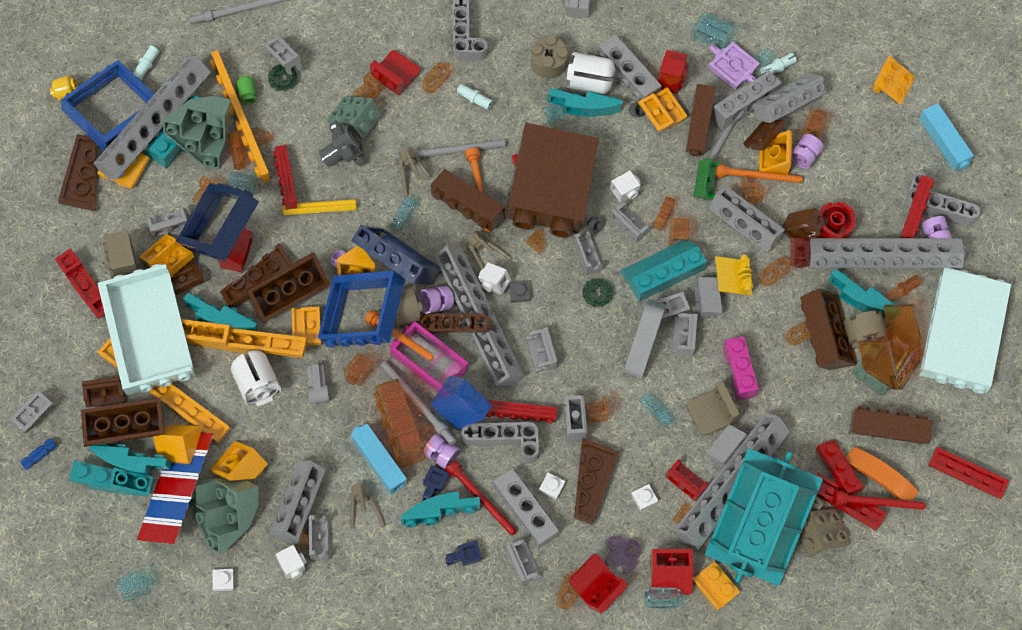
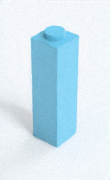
[919,103,974,171]
[351,423,407,495]

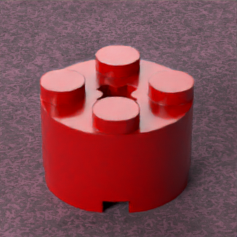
[816,202,856,238]

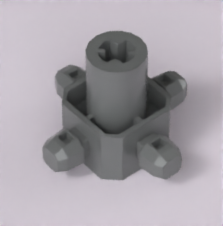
[319,121,366,167]

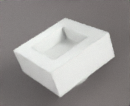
[539,473,565,500]
[631,484,658,511]
[213,569,234,591]

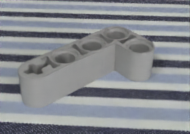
[453,0,488,61]
[905,171,980,226]
[624,299,667,379]
[461,422,539,463]

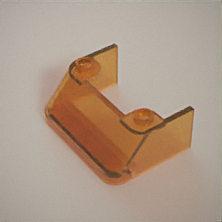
[858,304,924,390]

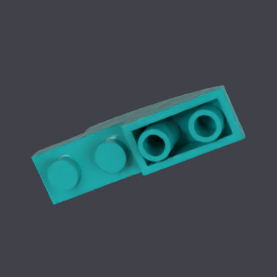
[547,88,623,117]
[828,269,901,319]
[184,293,258,331]
[90,443,171,476]
[69,460,153,496]
[401,491,480,527]

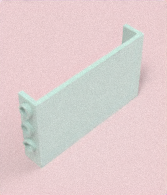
[98,264,195,395]
[919,268,1011,394]

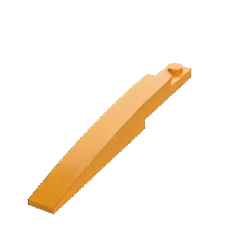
[181,319,308,358]

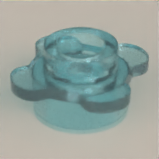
[543,104,564,123]

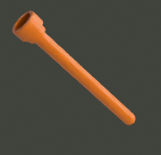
[465,148,490,232]
[715,163,803,183]
[365,310,434,361]

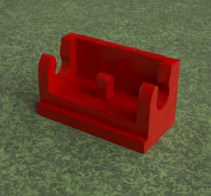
[665,459,709,502]

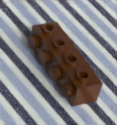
[431,169,505,232]
[849,406,933,445]

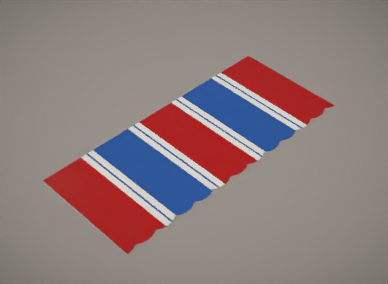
[137,432,214,544]

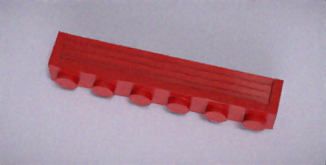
[273,145,297,210]
[900,175,934,238]
[486,400,557,424]

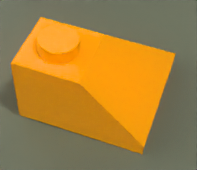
[209,441,268,481]

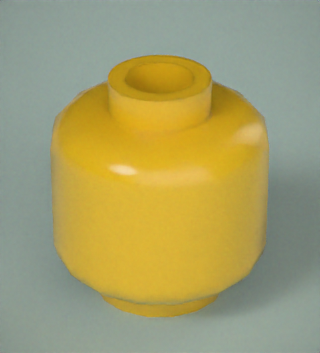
[50,75,79,102]

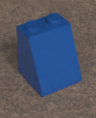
[430,376,493,430]

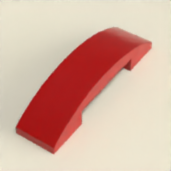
[55,249,105,319]

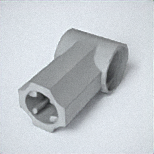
[307,364,329,404]

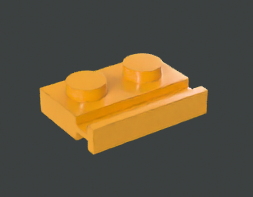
[291,307,321,346]
[693,561,740,611]

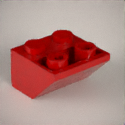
[217,228,253,273]
[650,549,693,595]

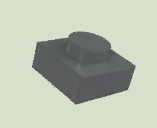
[509,281,530,303]

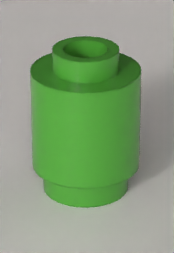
[236,76,257,105]

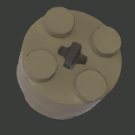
[530,35,568,79]
[394,284,423,327]
[843,311,887,349]

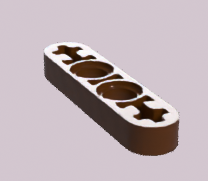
[420,314,493,333]

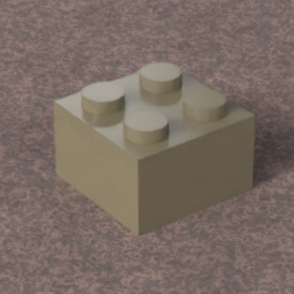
[103,230,138,279]

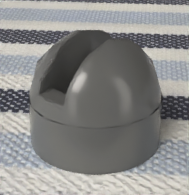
[628,102,644,117]
[587,217,603,233]

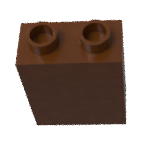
[505,122,599,238]

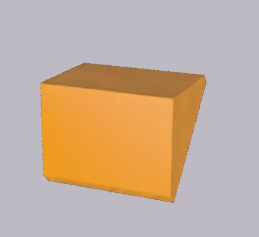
[759,130,792,174]
[337,246,376,275]
[153,424,203,464]

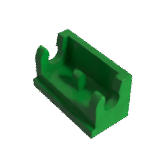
[693,158,720,201]

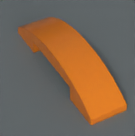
[846,447,919,501]

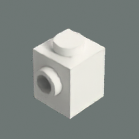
[610,171,641,203]
[478,263,511,295]
[275,545,307,580]

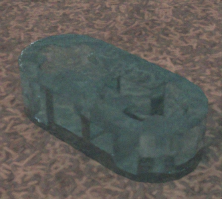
[391,196,416,230]
[644,588,683,608]

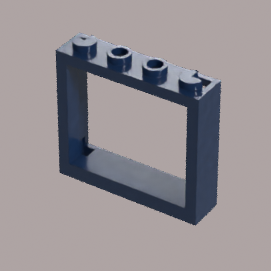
[175,183,259,262]
[351,225,441,284]

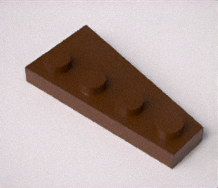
[58,134,96,212]
[220,243,293,308]
[574,438,619,525]

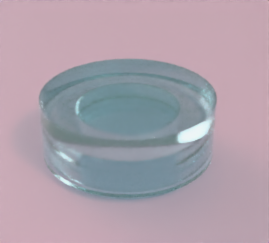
[755,49,773,68]

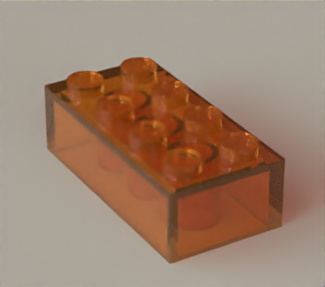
[373,378,424,469]

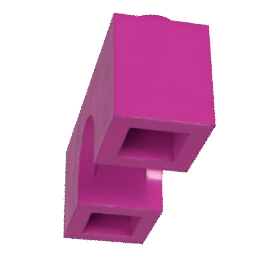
[723,336,759,401]

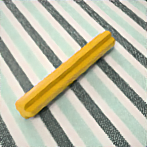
[282,199,357,215]

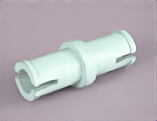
[133,45,160,81]
[760,53,797,74]
[456,83,493,111]

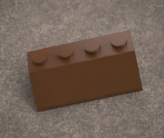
[246,252,330,323]
[800,289,857,370]
[81,398,165,447]

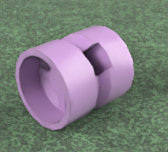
[791,134,824,169]
[922,216,952,239]
[417,286,454,314]
[423,433,460,469]

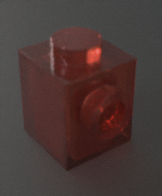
[789,238,811,268]

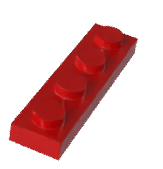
[928,447,1009,499]
[816,473,887,531]

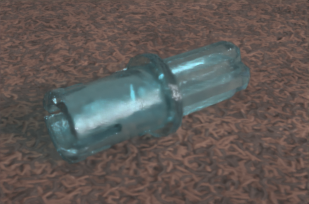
[640,393,674,427]

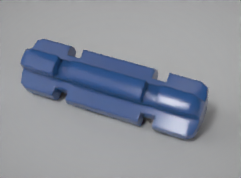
[20,438,57,470]

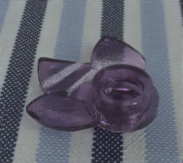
[605,536,641,573]

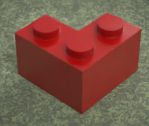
[658,50,689,94]

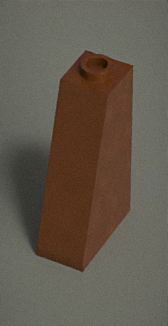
[685,84,715,157]

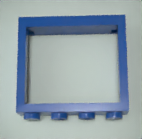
[61,60,155,151]
[318,271,405,348]

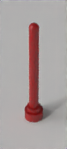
[445,460,516,535]
[832,490,926,510]

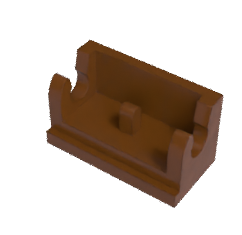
[782,208,824,241]
[82,377,126,408]

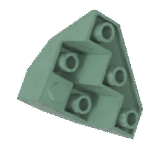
[163,96,231,169]
[189,478,259,554]

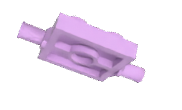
[708,41,760,90]

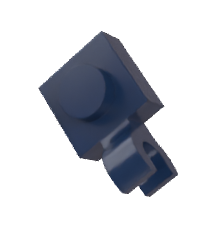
[422,465,449,501]
[445,540,482,566]

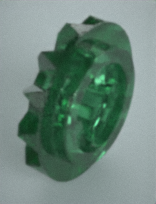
[268,64,297,92]
[582,278,613,308]

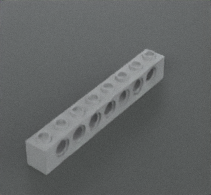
[93,56,211,180]
[808,238,965,268]
[434,245,524,386]
[673,413,790,550]

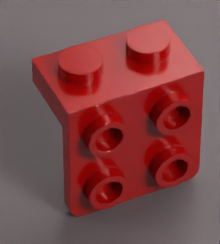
[370,50,420,95]
[569,554,628,614]

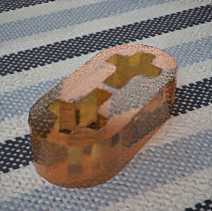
[422,62,450,94]
[653,196,675,230]
[758,258,791,286]
[785,321,811,346]
[556,572,577,610]

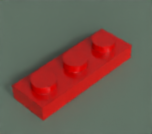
[816,440,864,495]

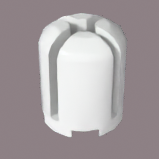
[567,52,615,94]
[231,350,281,407]

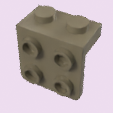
[686,381,741,436]
[800,509,850,557]

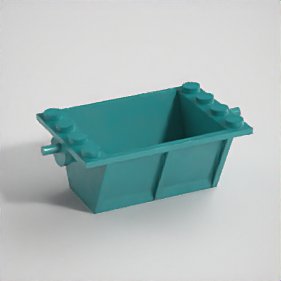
[704,448,823,586]

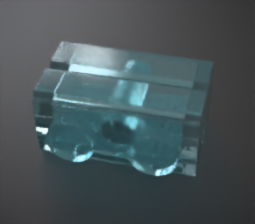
[691,13,734,50]

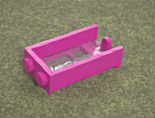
[390,321,468,392]

